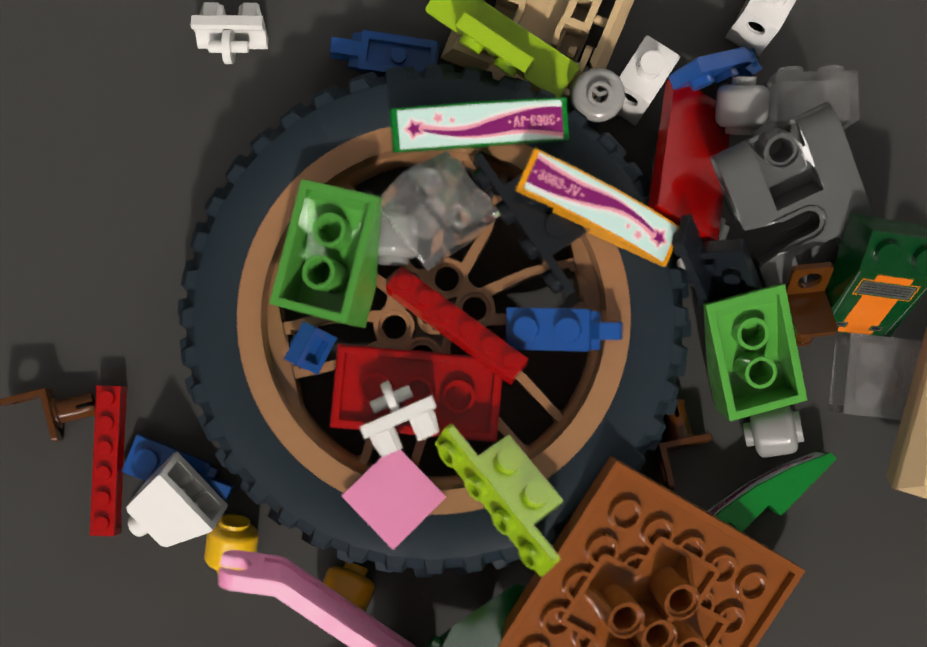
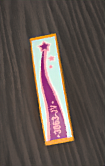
[515,148,679,267]

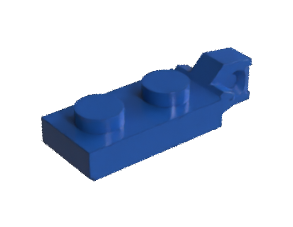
[329,30,440,76]
[668,47,763,91]
[506,307,623,352]
[121,434,235,502]

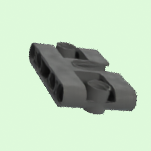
[710,102,874,288]

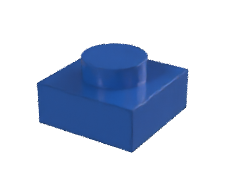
[284,321,337,374]

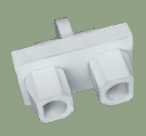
[190,2,269,64]
[360,381,440,457]

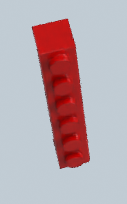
[386,266,528,385]
[89,385,128,536]

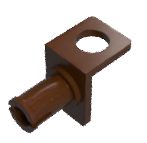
[785,262,838,346]
[0,388,95,442]
[655,399,713,491]

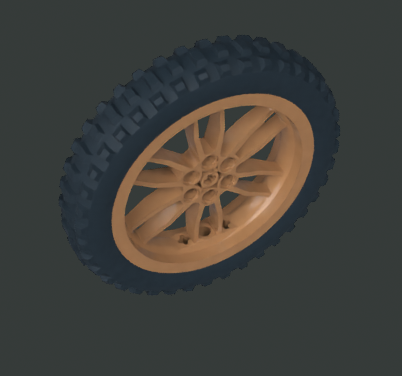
[178,64,692,577]

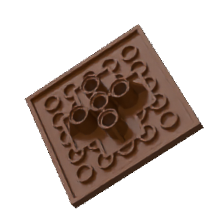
[499,456,806,647]

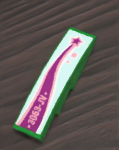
[389,97,569,153]
[707,450,837,532]

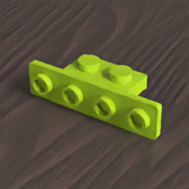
[425,0,579,98]
[435,424,564,577]

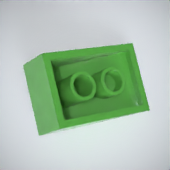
[269,179,382,328]
[703,283,807,421]

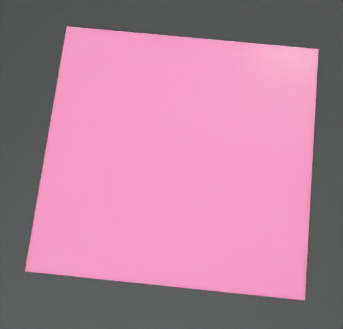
[342,449,446,550]

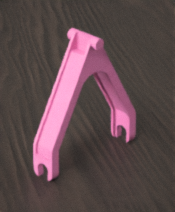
[218,550,416,647]

